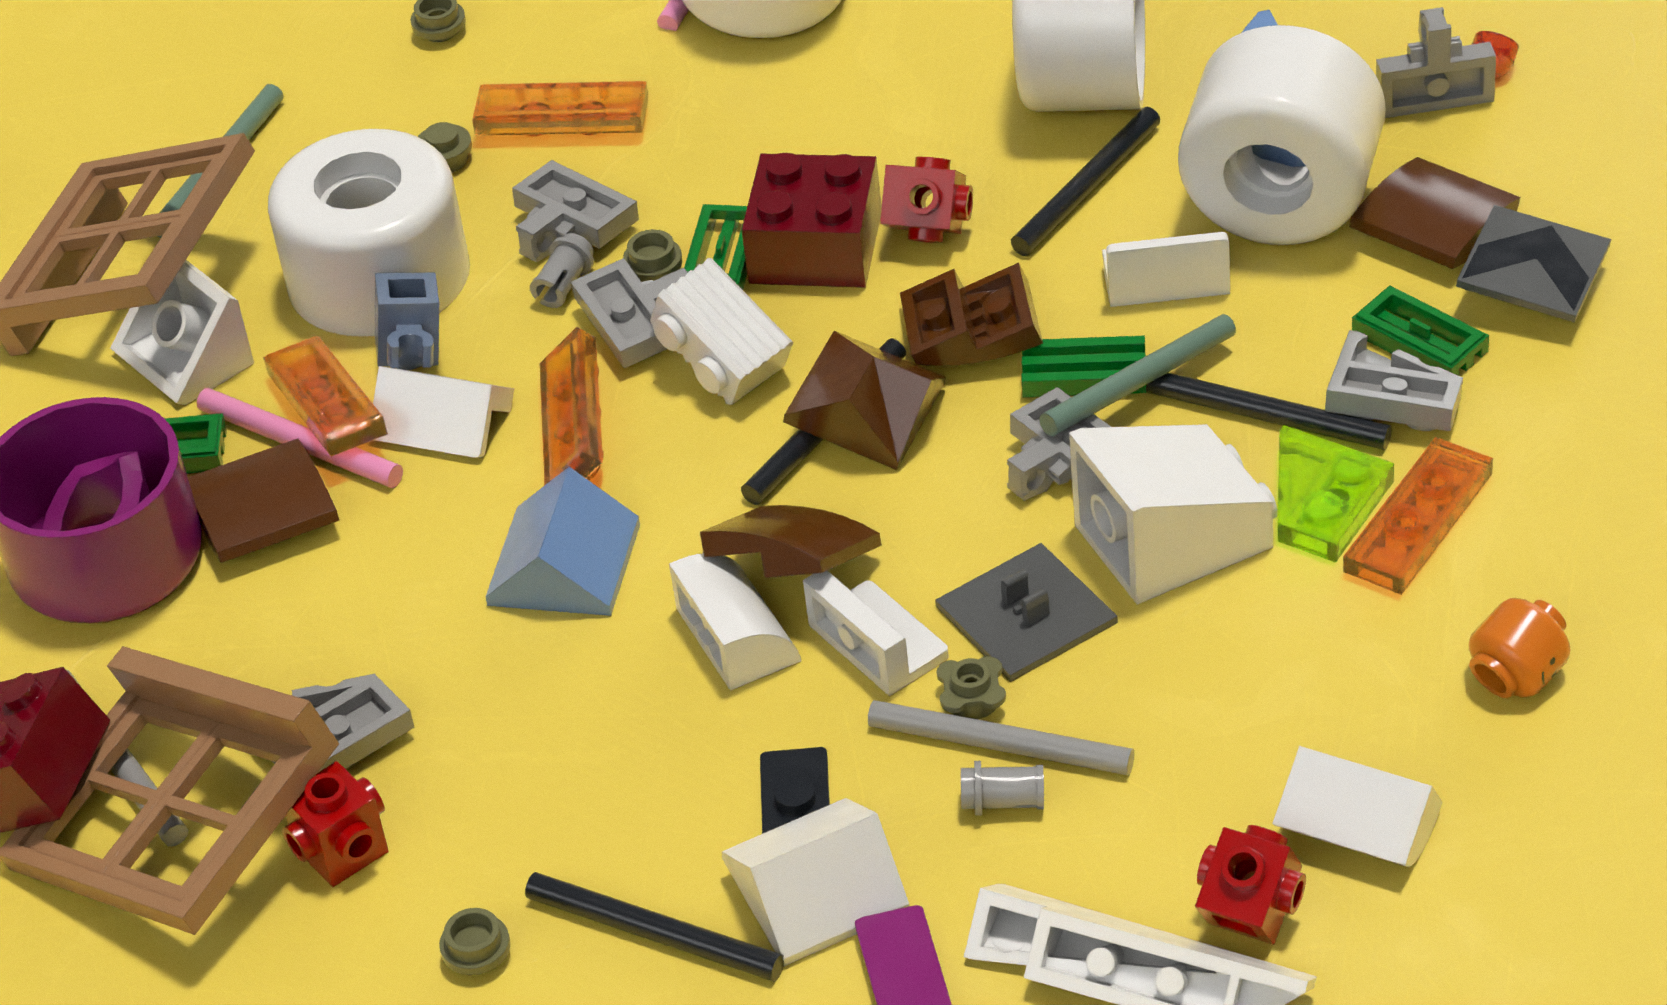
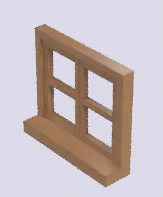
[0,133,255,356]
[0,646,339,935]

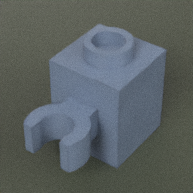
[374,272,439,370]

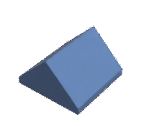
[486,467,640,616]

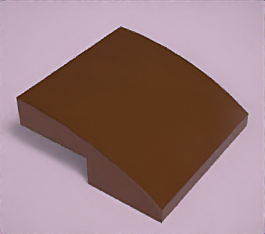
[1349,157,1521,269]
[900,262,1043,366]
[188,438,340,563]
[700,505,882,578]

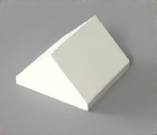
[110,260,254,406]
[722,798,909,966]

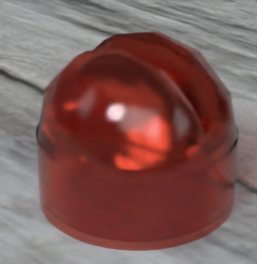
[1472,31,1519,80]

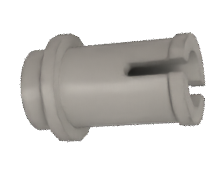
[530,233,594,308]
[960,761,1044,816]

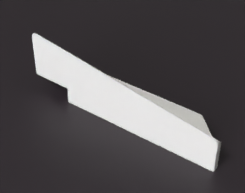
[964,884,1317,1005]

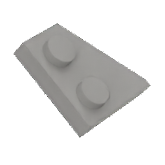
[1325,330,1463,431]
[272,674,415,771]

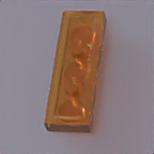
[539,327,604,486]

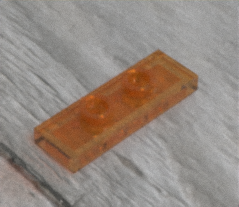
[472,81,649,136]
[263,336,388,457]
[1343,437,1493,595]

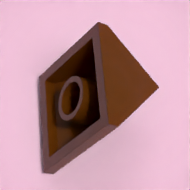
[783,331,946,470]

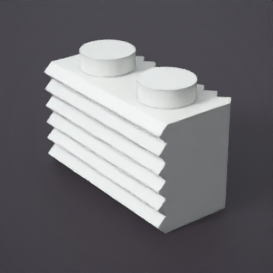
[650,258,793,405]

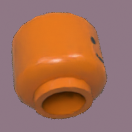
[1469,598,1571,699]

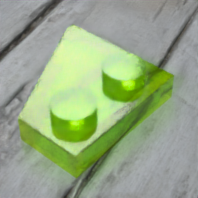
[1278,425,1394,562]

